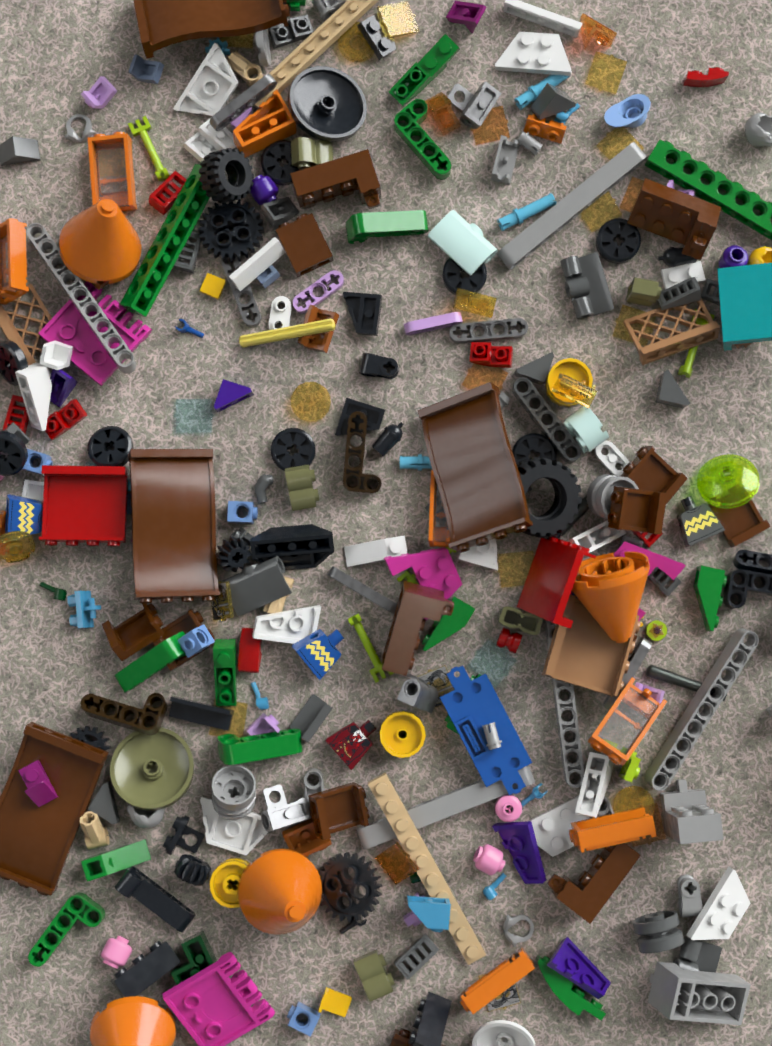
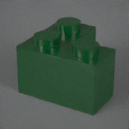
[171,931,217,985]

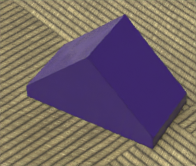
[50,369,78,407]
[214,379,254,413]

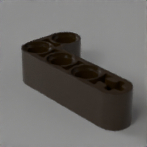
[343,411,382,493]
[80,693,168,735]

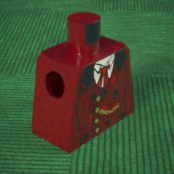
[325,720,377,770]

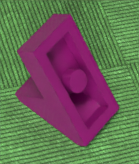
[446,1,487,33]
[18,760,58,807]

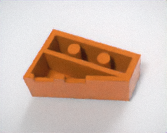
[233,89,296,158]

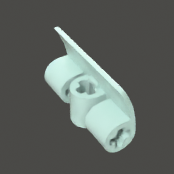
[428,210,498,276]

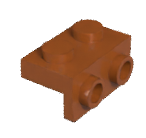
[298,305,339,353]
[282,818,332,857]

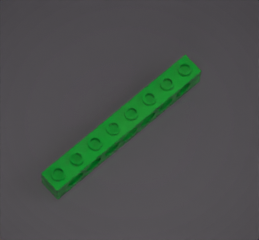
[645,139,772,240]
[120,164,210,317]

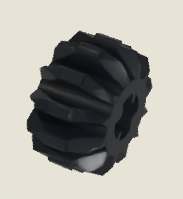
[215,536,252,572]
[174,854,211,886]

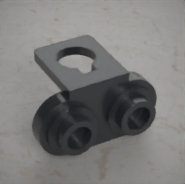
[163,815,205,855]

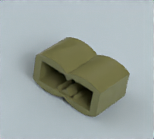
[291,137,333,170]
[626,277,661,307]
[285,464,320,511]
[497,606,543,635]
[353,949,395,1002]

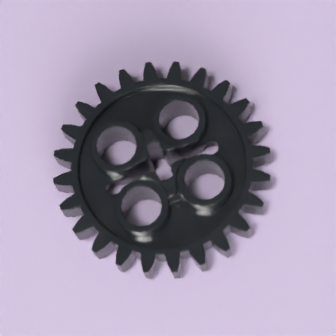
[198,200,264,262]
[318,852,382,922]

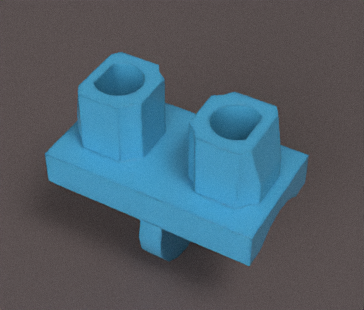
[67,591,101,628]

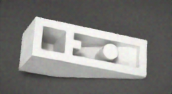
[15,362,52,431]
[567,520,626,556]
[344,536,407,567]
[575,752,614,818]

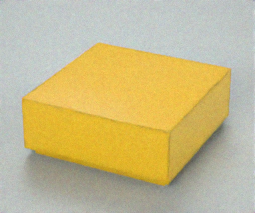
[199,273,226,300]

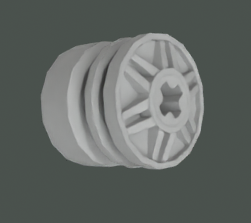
[211,765,256,820]

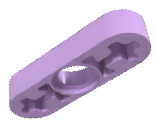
[293,270,344,314]
[404,312,463,335]

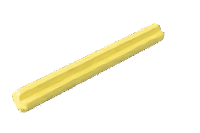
[239,319,335,347]

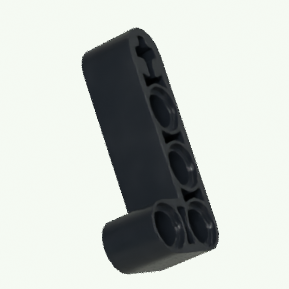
[723,569,772,609]
[115,866,196,933]

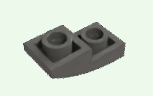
[268,14,314,48]

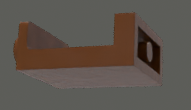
[276,213,334,278]
[621,446,688,504]
[708,483,771,548]
[608,486,667,535]
[102,603,165,661]
[153,609,215,671]
[308,782,370,840]

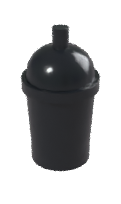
[658,247,697,267]
[372,422,404,457]

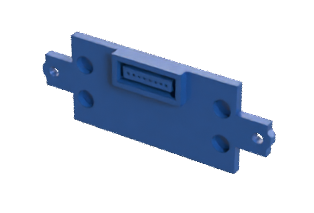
[440,665,532,795]

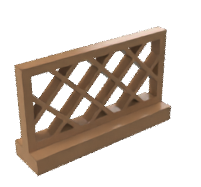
[0,283,52,366]
[623,299,720,365]

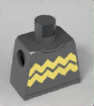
[677,496,725,547]

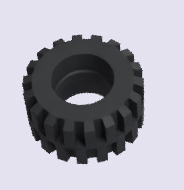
[199,148,254,203]

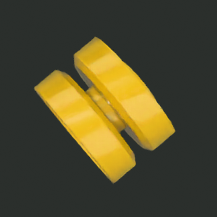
[545,358,593,407]
[380,710,426,758]
[210,858,249,908]

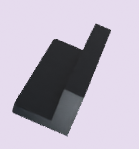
[169,696,235,731]

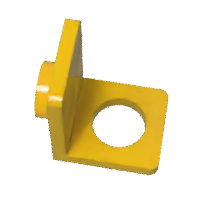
[318,987,352,1017]

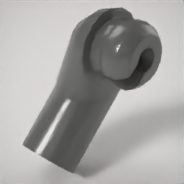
[254,474,274,504]

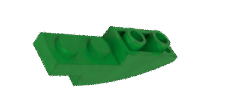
[389,34,460,106]
[536,955,606,1021]

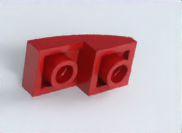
[683,67,729,87]
[469,342,513,368]
[45,399,88,440]
[238,628,262,673]

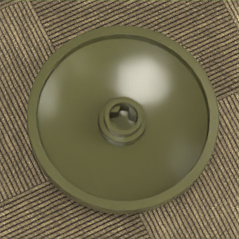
[110,727,194,811]

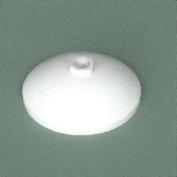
[472,1020,536,1046]

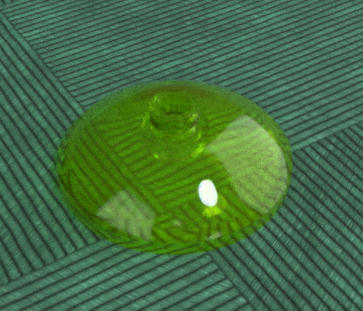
[697,454,760,509]

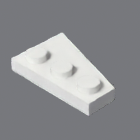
[458,539,498,571]
[252,605,321,644]

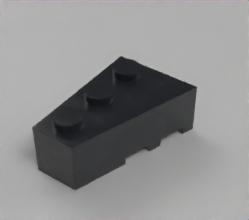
[110,941,181,998]
[408,992,452,1046]

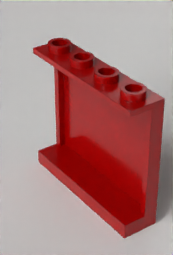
[39,465,128,547]
[517,537,596,629]

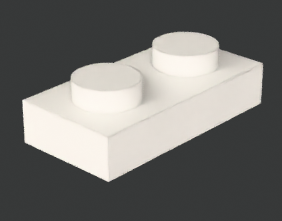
[660,261,705,290]

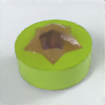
[645,620,667,641]

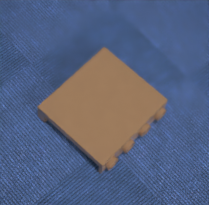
[542,594,641,697]

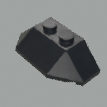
[250,524,334,570]

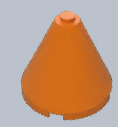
[59,199,142,284]
[571,552,650,643]
[238,849,322,935]
[90,996,176,1046]

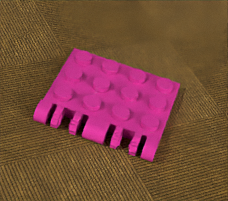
[38,281,152,386]
[162,952,275,1046]

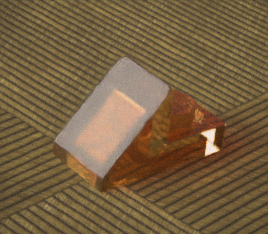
[579,13,617,50]
[425,92,461,136]

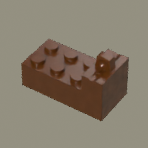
[290,149,381,209]
[627,178,721,261]
[382,581,454,676]
[547,843,641,924]

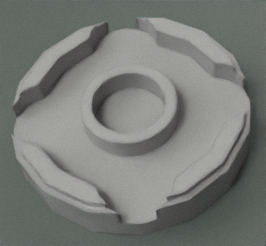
[255,29,271,66]

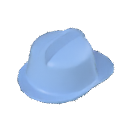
[604,94,651,128]

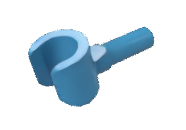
[554,103,580,125]
[251,682,269,710]
[521,783,548,807]
[483,873,506,900]

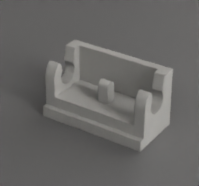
[491,135,519,184]

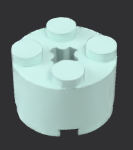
[563,405,609,453]

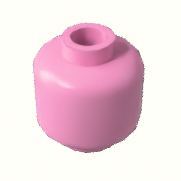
[494,794,522,822]
[473,844,505,876]
[101,936,132,969]

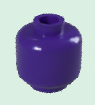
[250,175,279,205]
[719,245,748,268]

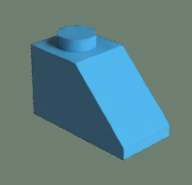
[407,896,451,932]

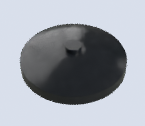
[288,66,367,142]

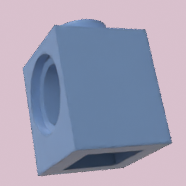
[22,449,53,476]
[227,501,258,524]
[177,625,215,658]
[287,1001,321,1037]

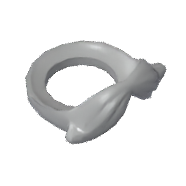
[65,114,95,143]
[503,914,534,947]

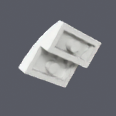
[184,117,237,162]

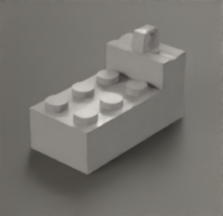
[660,779,724,844]
[648,961,751,1025]

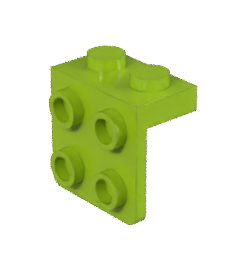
[603,738,641,783]

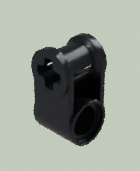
[359,353,399,379]

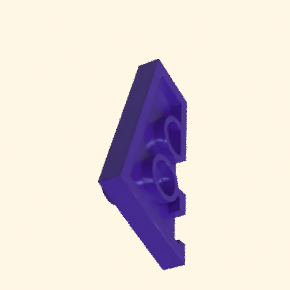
[492,821,547,884]
[547,937,611,999]

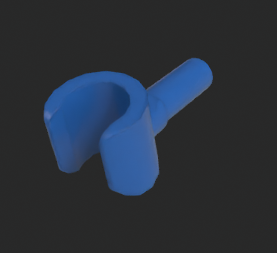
[175,319,204,338]

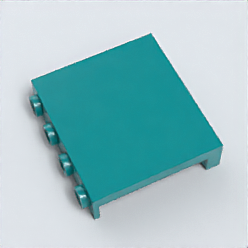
[717,263,772,351]

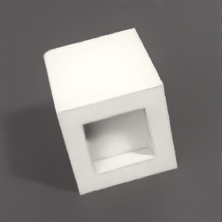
[39,340,73,370]

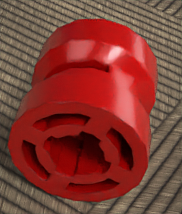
[496,627,523,654]

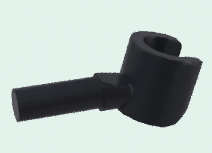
[339,918,367,934]

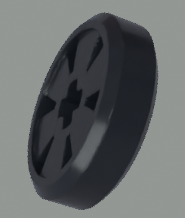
[261,140,300,185]
[596,218,641,264]
[442,258,487,297]
[0,340,28,386]
[87,426,134,466]
[271,428,316,471]
[0,431,28,476]
[512,433,557,466]

